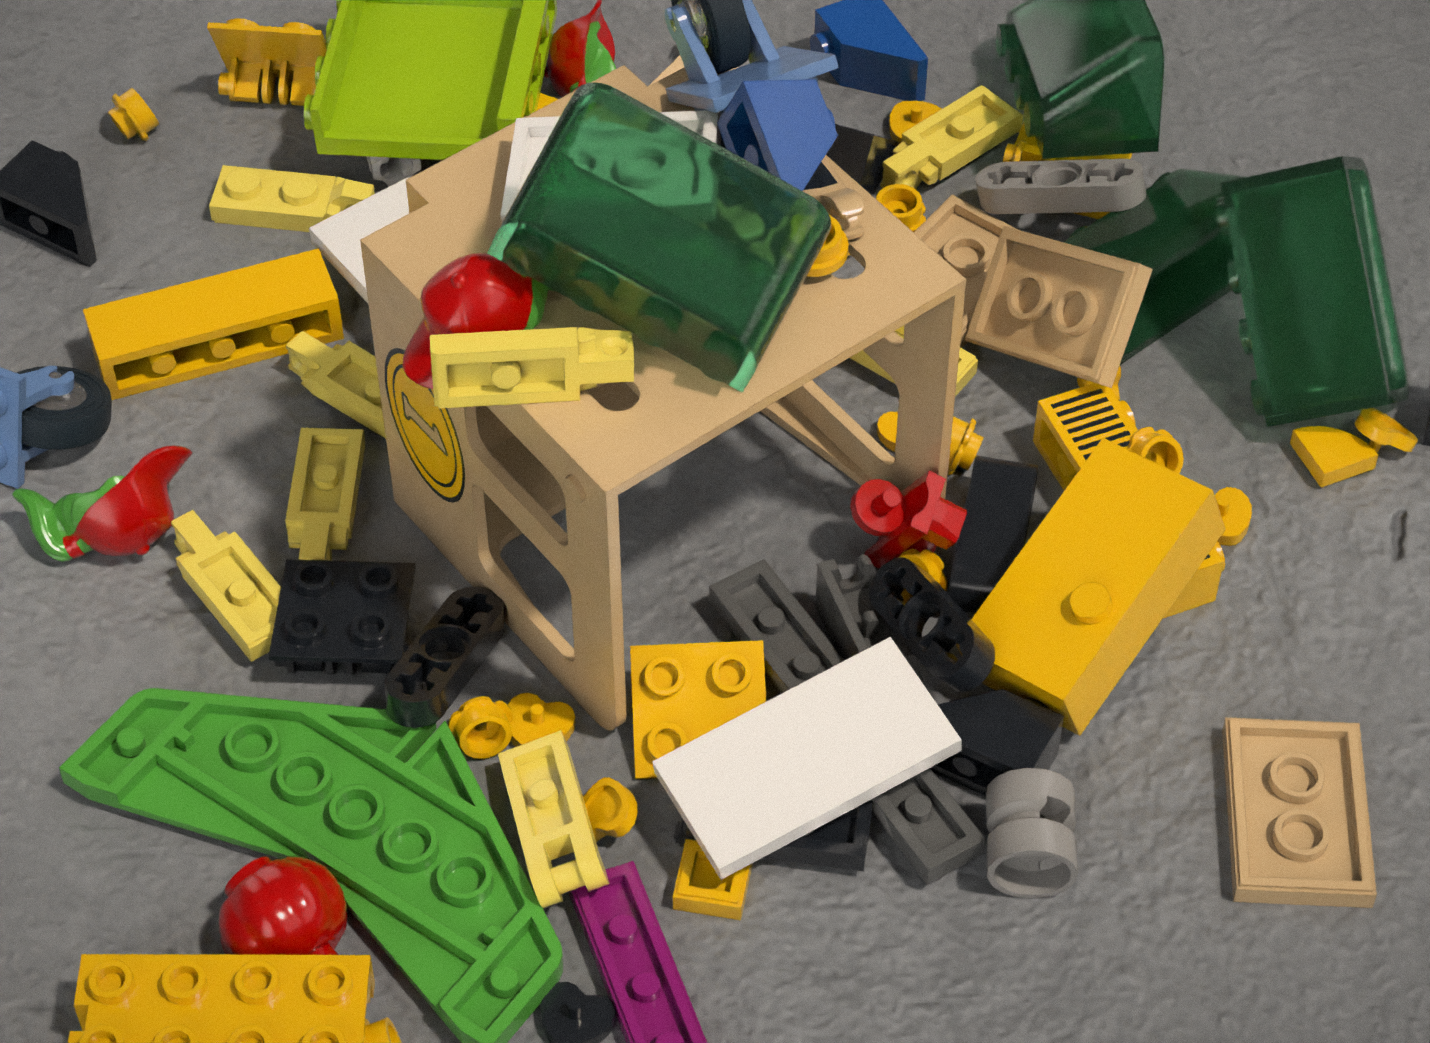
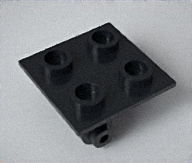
[269,559,416,676]

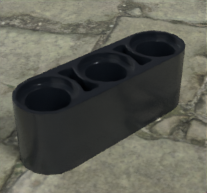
[948,455,1039,614]

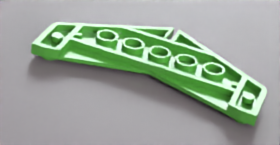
[59,688,563,1043]

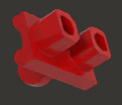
[850,470,967,569]

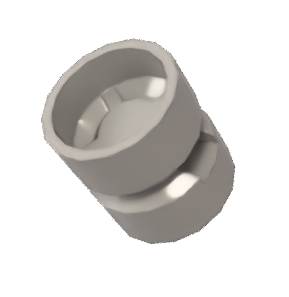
[986,768,1078,899]

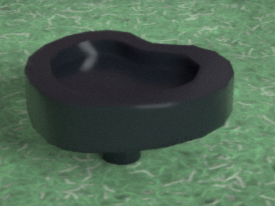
[541,982,616,1043]

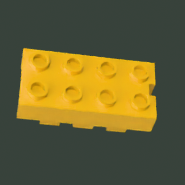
[68,954,375,1043]

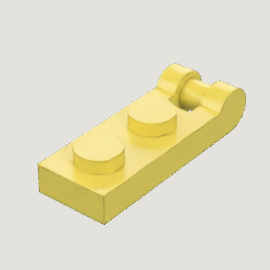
[498,730,609,909]

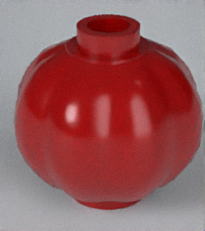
[219,856,347,955]

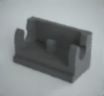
[815,555,924,684]

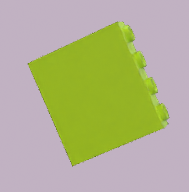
[304,0,557,160]

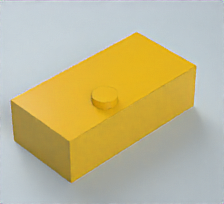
[956,438,1225,736]

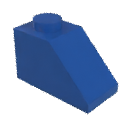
[810,0,928,101]
[717,79,838,237]

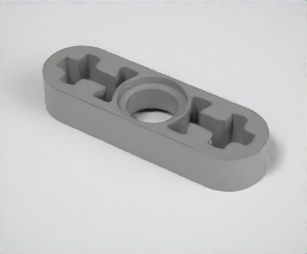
[975,159,1146,214]

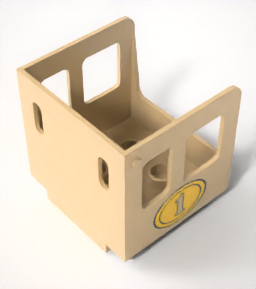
[360,65,966,730]

